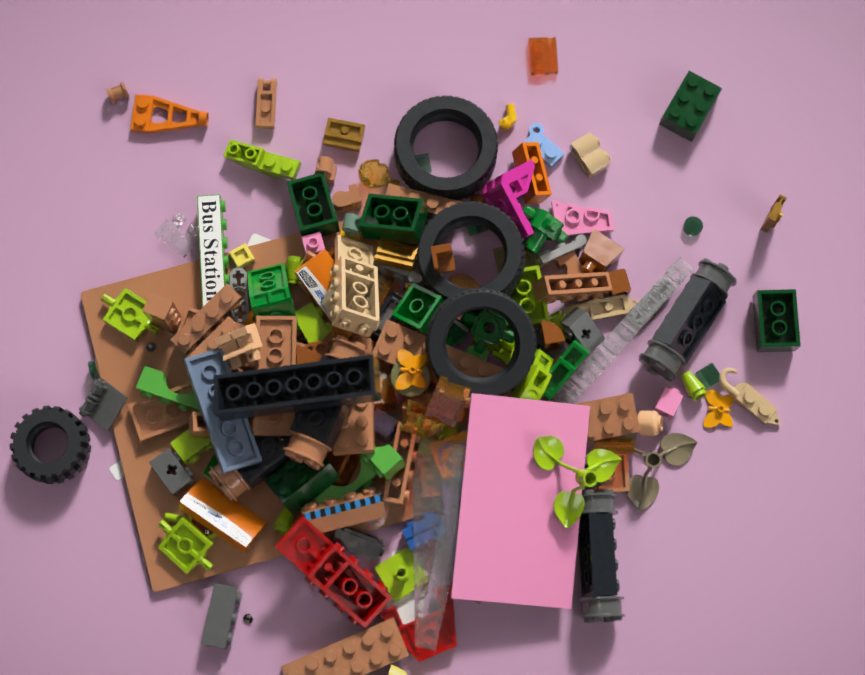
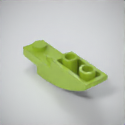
[223,139,302,180]
[512,349,554,401]

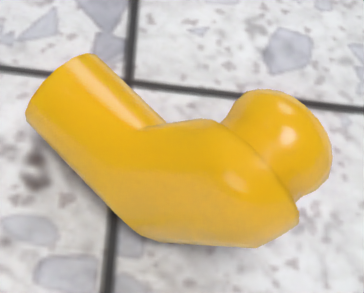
[499,104,517,130]

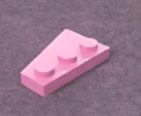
[551,200,614,237]

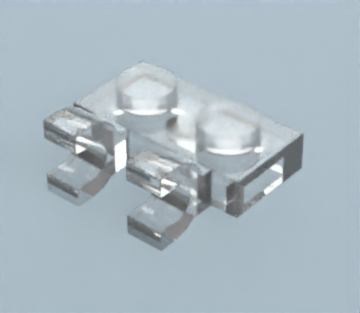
[154,211,199,258]

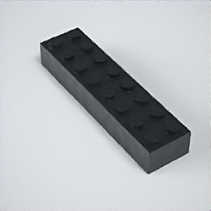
[214,354,381,421]

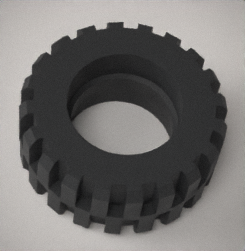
[10,406,91,484]

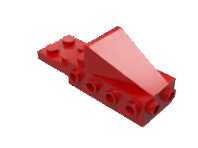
[274,516,392,628]

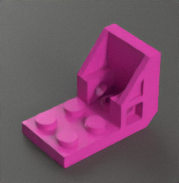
[482,159,535,239]

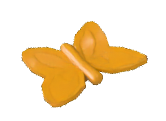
[395,349,427,390]
[703,389,734,428]

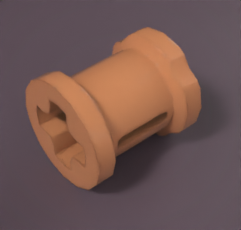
[106,82,130,104]

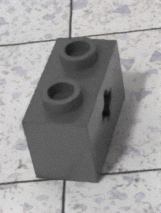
[560,307,605,354]
[149,448,195,497]

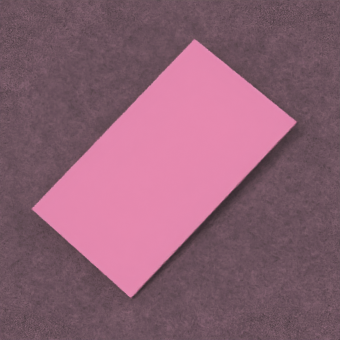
[451,393,590,609]

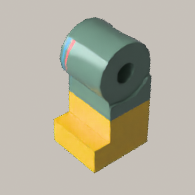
[340,213,361,241]

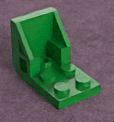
[247,263,300,333]

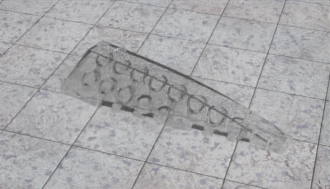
[412,438,466,650]

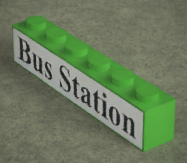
[197,194,230,307]

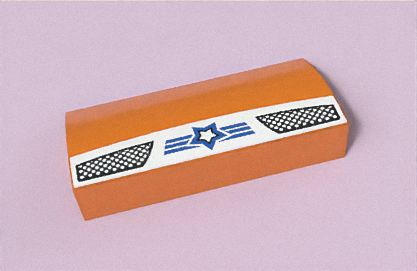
[293,249,335,323]
[178,478,268,553]

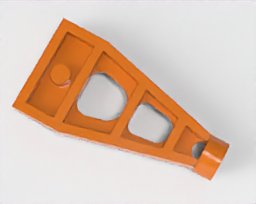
[130,94,209,134]

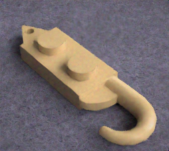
[564,294,639,321]
[719,368,781,426]

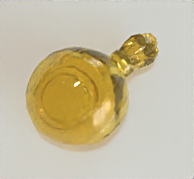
[358,159,400,189]

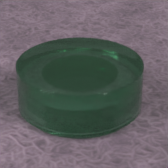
[683,216,703,236]
[88,359,101,380]

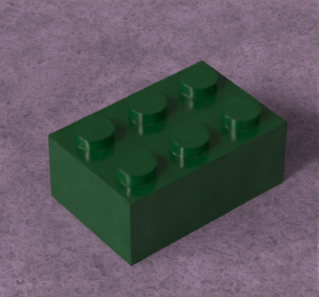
[659,71,722,142]
[287,172,340,237]
[358,193,428,244]
[752,289,801,352]
[264,458,340,516]

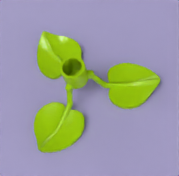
[533,436,622,528]

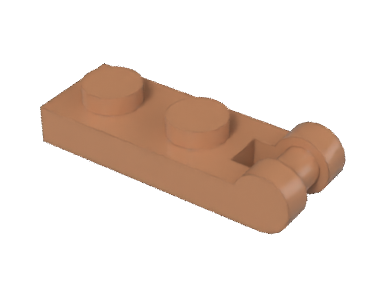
[255,78,277,129]

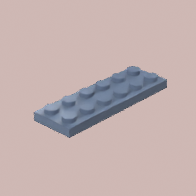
[183,348,262,474]

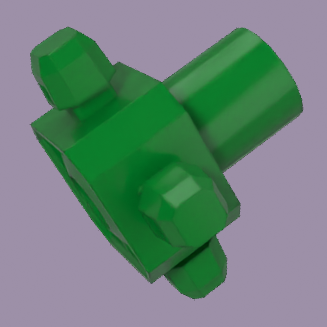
[522,206,568,255]
[463,310,514,354]

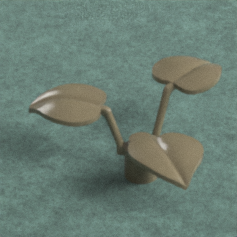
[604,433,697,510]

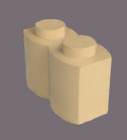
[569,132,611,179]

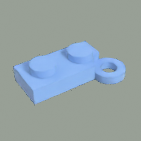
[524,123,564,168]

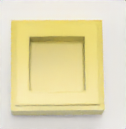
[229,243,255,268]

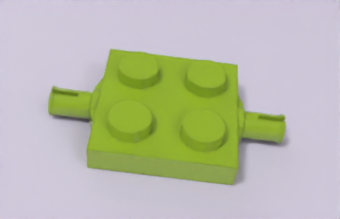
[101,288,160,341]
[158,516,214,574]

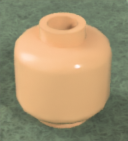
[637,411,663,436]

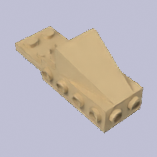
[322,235,380,337]

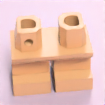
[214,323,262,369]

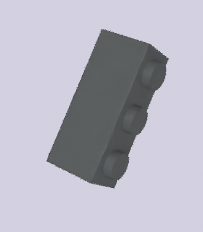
[201,583,243,649]

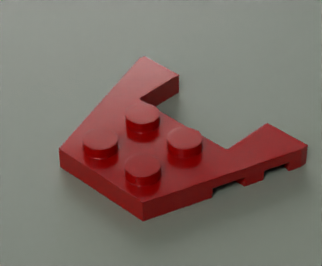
[379,582,457,662]

